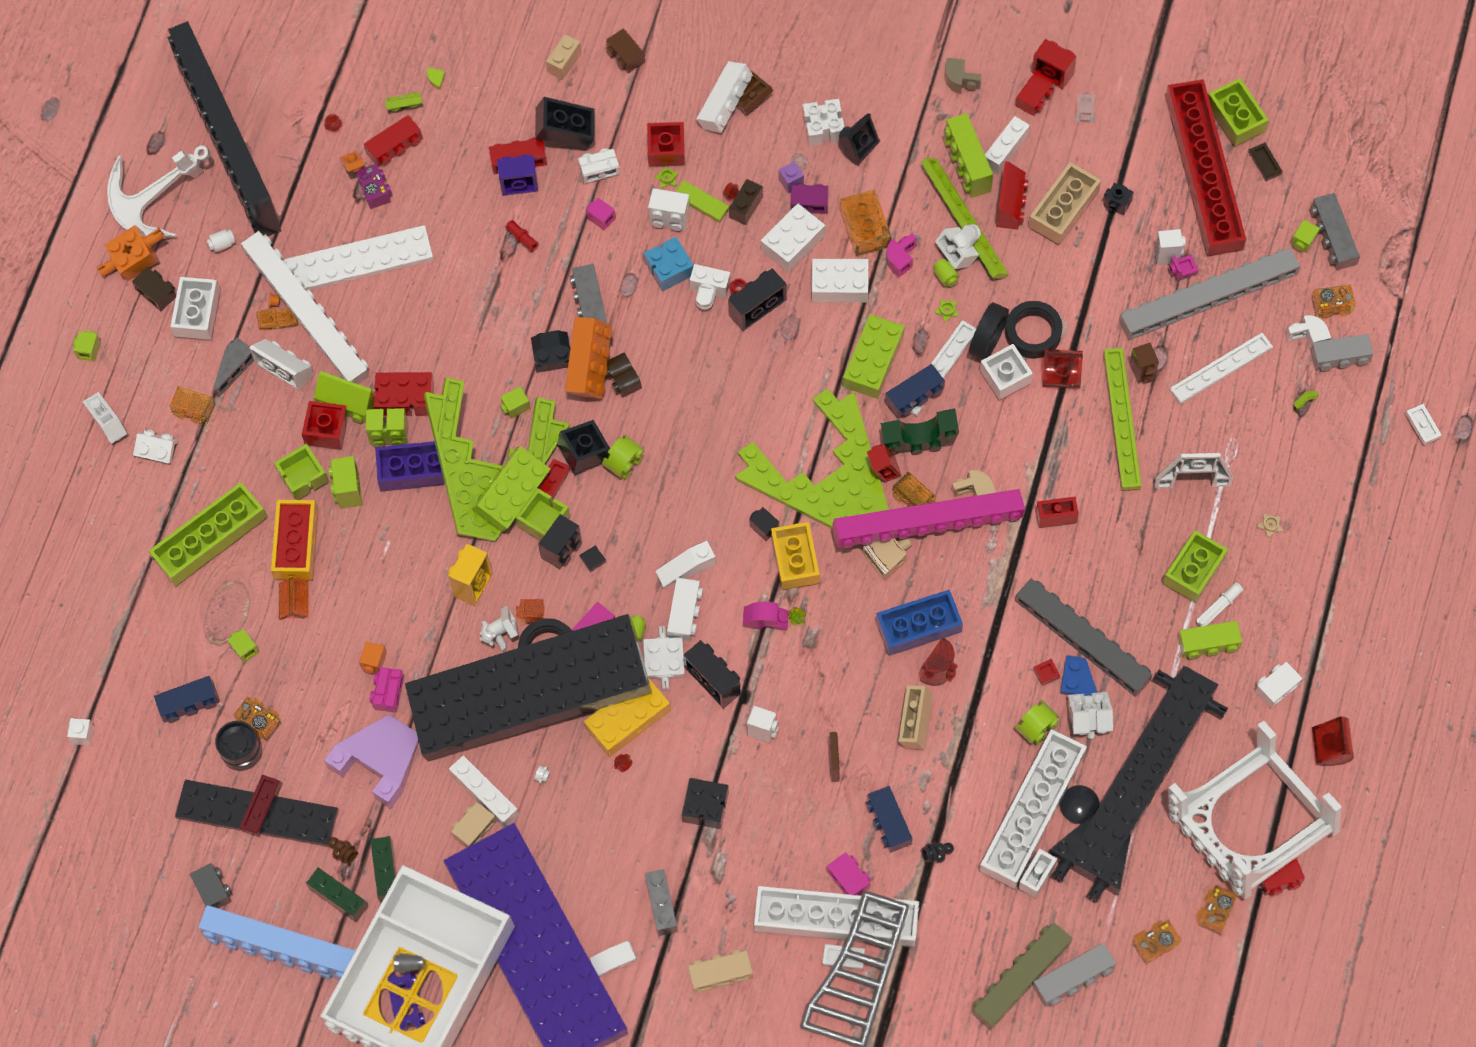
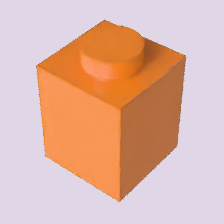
[359,641,387,674]

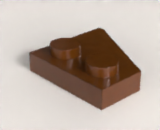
[736,70,773,114]

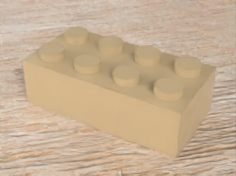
[1029,162,1101,245]

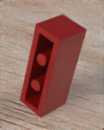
[363,115,423,167]
[489,137,547,175]

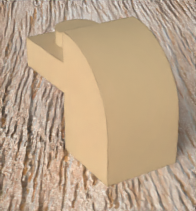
[952,470,996,497]

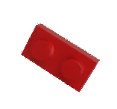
[537,458,570,500]

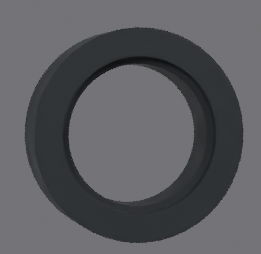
[1005,301,1063,359]
[969,302,1009,360]
[518,618,572,648]

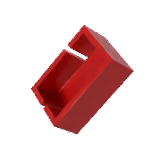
[374,372,434,416]

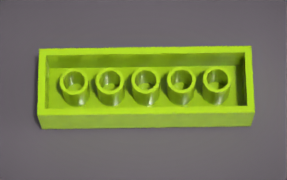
[148,482,267,586]

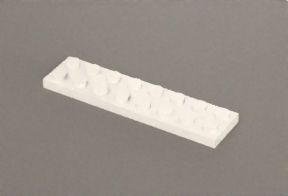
[282,225,434,290]

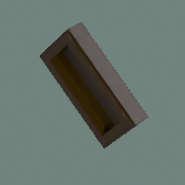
[1248,142,1283,181]

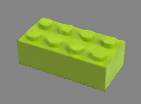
[943,113,993,198]
[843,314,905,399]
[472,446,550,532]

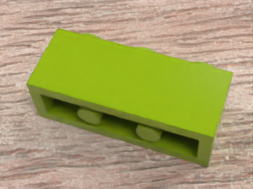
[1178,621,1242,659]

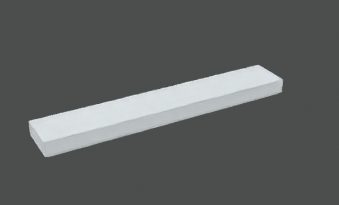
[910,320,976,417]
[1169,333,1273,405]

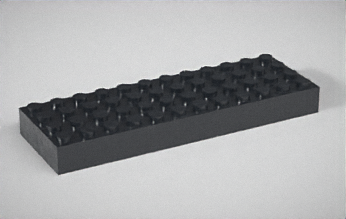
[167,21,281,236]
[405,614,652,762]

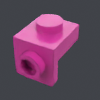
[1169,255,1199,280]

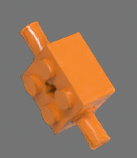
[97,225,165,281]

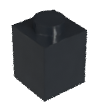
[749,507,779,541]

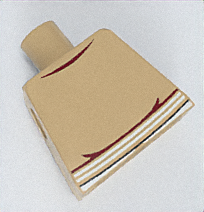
[863,538,912,581]

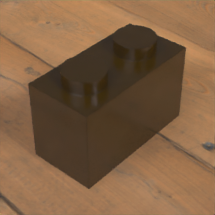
[729,179,763,225]
[132,267,176,312]

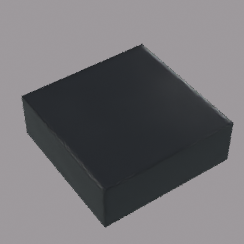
[579,545,606,572]

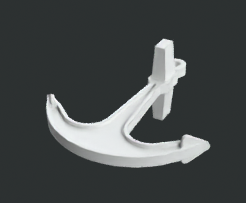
[107,146,210,239]

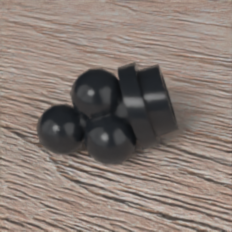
[921,841,954,863]

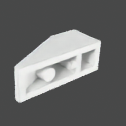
[82,392,127,444]
[655,541,716,588]

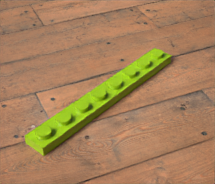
[921,158,1009,279]
[1104,348,1141,490]

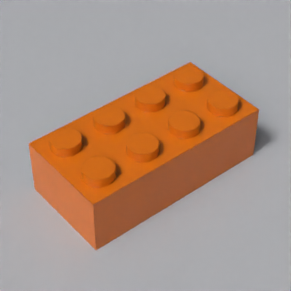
[565,317,612,399]

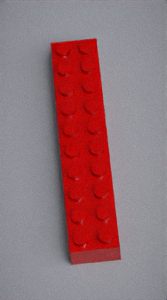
[1166,79,1246,256]

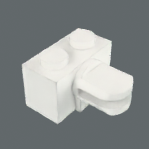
[935,224,981,269]
[690,264,731,310]

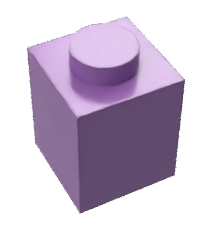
[779,161,804,194]

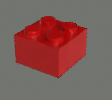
[1032,38,1077,90]
[647,122,685,166]

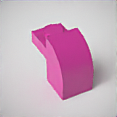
[887,233,917,278]
[743,602,789,630]

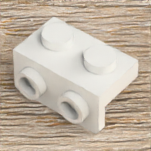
[133,429,178,464]

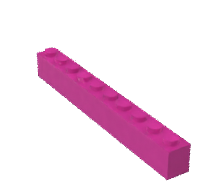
[832,489,1025,548]

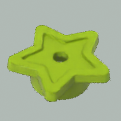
[655,167,678,188]
[935,300,959,322]

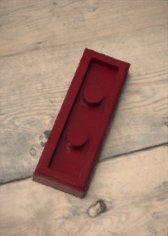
[239,775,281,836]

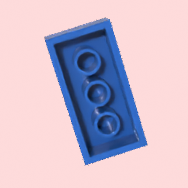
[876,589,963,655]

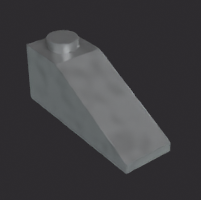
[213,337,254,397]

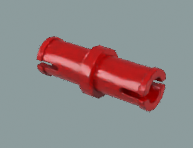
[505,220,539,251]

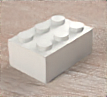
[761,204,825,272]
[812,259,868,303]
[170,277,220,340]

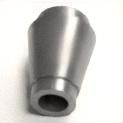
[394,953,423,973]

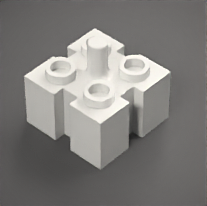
[803,99,844,146]
[1068,692,1113,739]

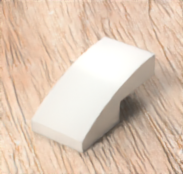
[590,941,637,977]

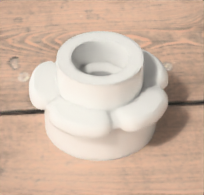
[534,765,550,784]

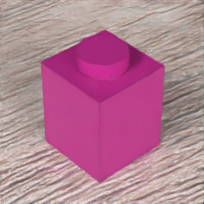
[586,198,616,231]

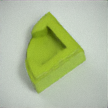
[427,67,445,89]
[1293,390,1319,409]

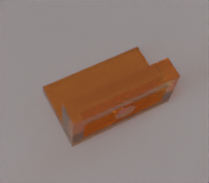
[279,577,308,620]

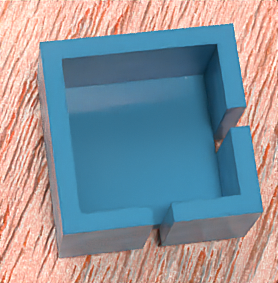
[644,237,694,292]

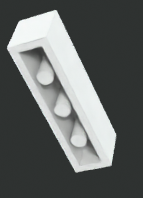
[697,61,753,133]
[449,755,519,828]

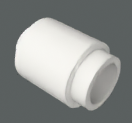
[206,229,235,253]

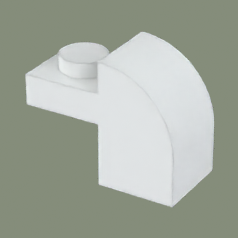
[1286,315,1331,350]

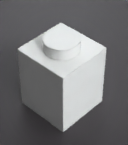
[67,718,94,746]

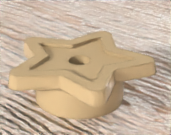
[1258,514,1283,537]

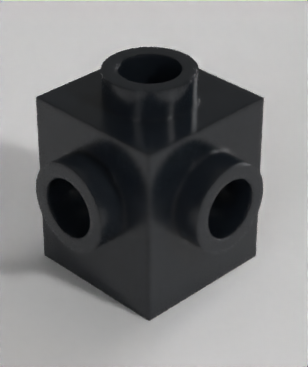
[1103,183,1134,215]

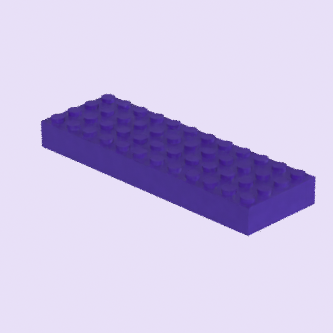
[443,823,628,1047]

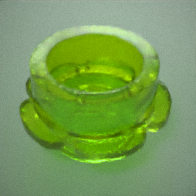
[788,607,806,625]

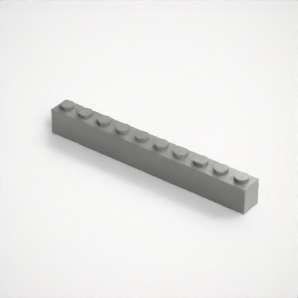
[1119,248,1300,340]

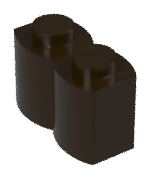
[606,352,642,397]

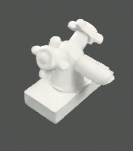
[479,605,518,651]

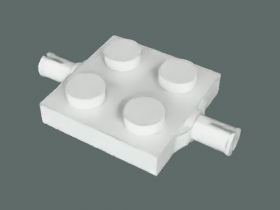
[643,626,684,691]

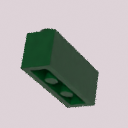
[370,836,397,903]
[306,867,368,923]

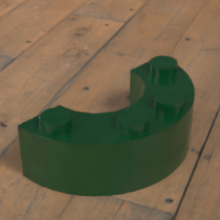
[881,408,959,455]

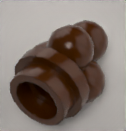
[328,837,357,864]

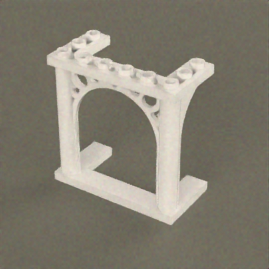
[1168,721,1342,900]

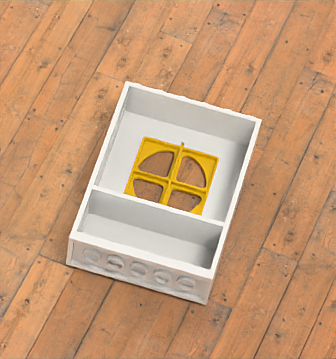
[320,865,515,1047]

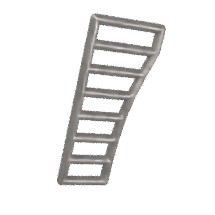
[800,891,909,1047]

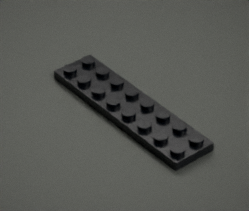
[175,779,339,847]

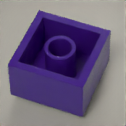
[497,154,539,196]

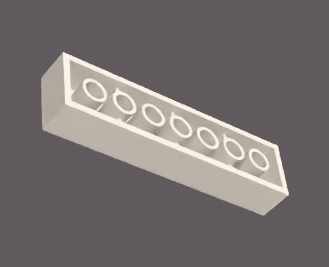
[979,729,1087,889]
[754,886,919,947]

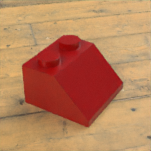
[302,401,347,449]

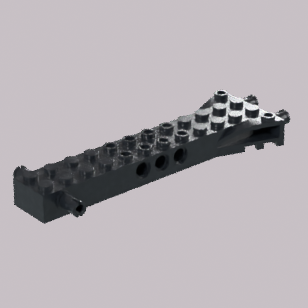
[1049,665,1228,903]

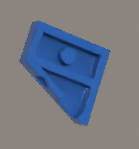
[1060,655,1098,696]

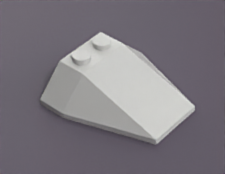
[1154,453,1233,488]

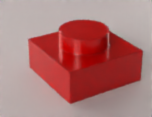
[1034,659,1060,686]

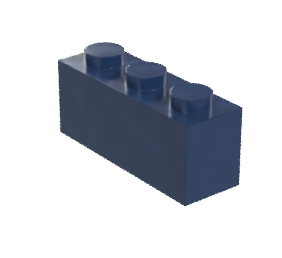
[885,364,945,418]
[154,676,220,723]
[865,786,913,853]

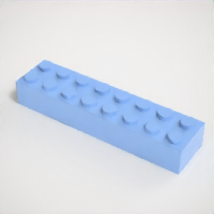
[198,905,356,982]

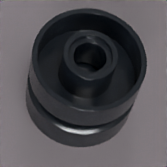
[215,721,262,771]

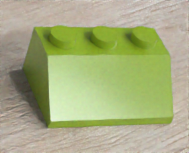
[314,371,374,423]

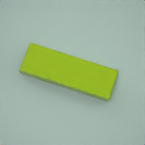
[675,180,730,223]

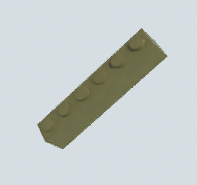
[973,922,1073,1031]

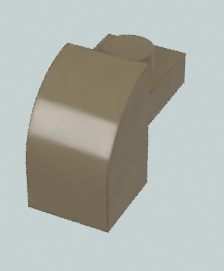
[945,58,982,94]

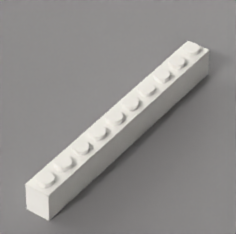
[241,231,369,384]

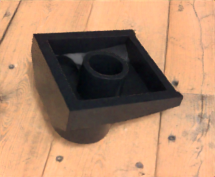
[839,113,880,165]
[531,330,570,373]

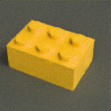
[771,522,820,590]
[448,544,493,606]

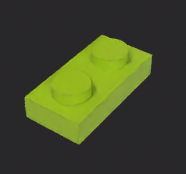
[385,91,422,111]

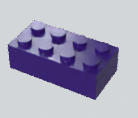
[375,441,445,491]

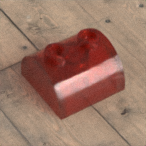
[1042,349,1083,388]
[920,637,958,686]
[1312,716,1354,766]

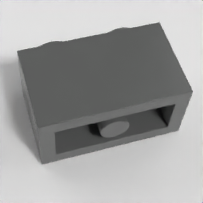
[190,863,231,909]

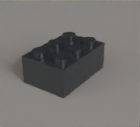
[535,97,595,150]
[728,268,787,331]
[683,640,741,709]

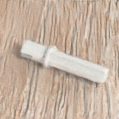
[1196,582,1244,627]

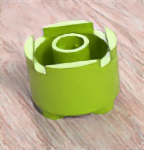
[602,434,645,480]
[1015,700,1060,745]

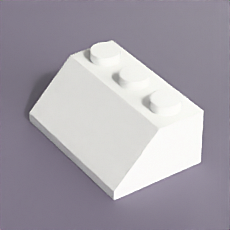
[249,339,313,391]

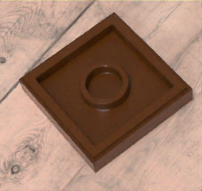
[829,732,840,782]

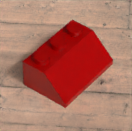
[996,161,1029,230]

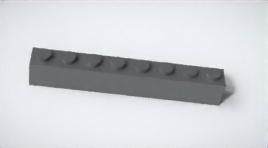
[1015,578,1152,697]

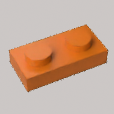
[340,151,365,172]

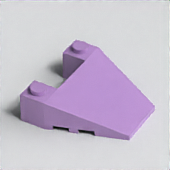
[324,715,419,809]

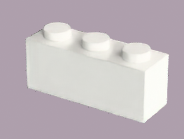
[985,116,1030,175]
[667,578,703,641]

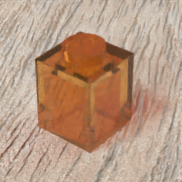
[516,599,545,624]

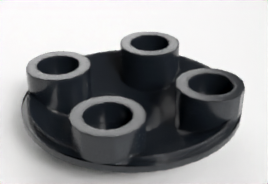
[1060,785,1100,824]

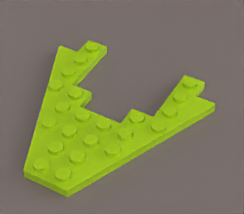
[424,377,569,542]
[735,388,889,529]

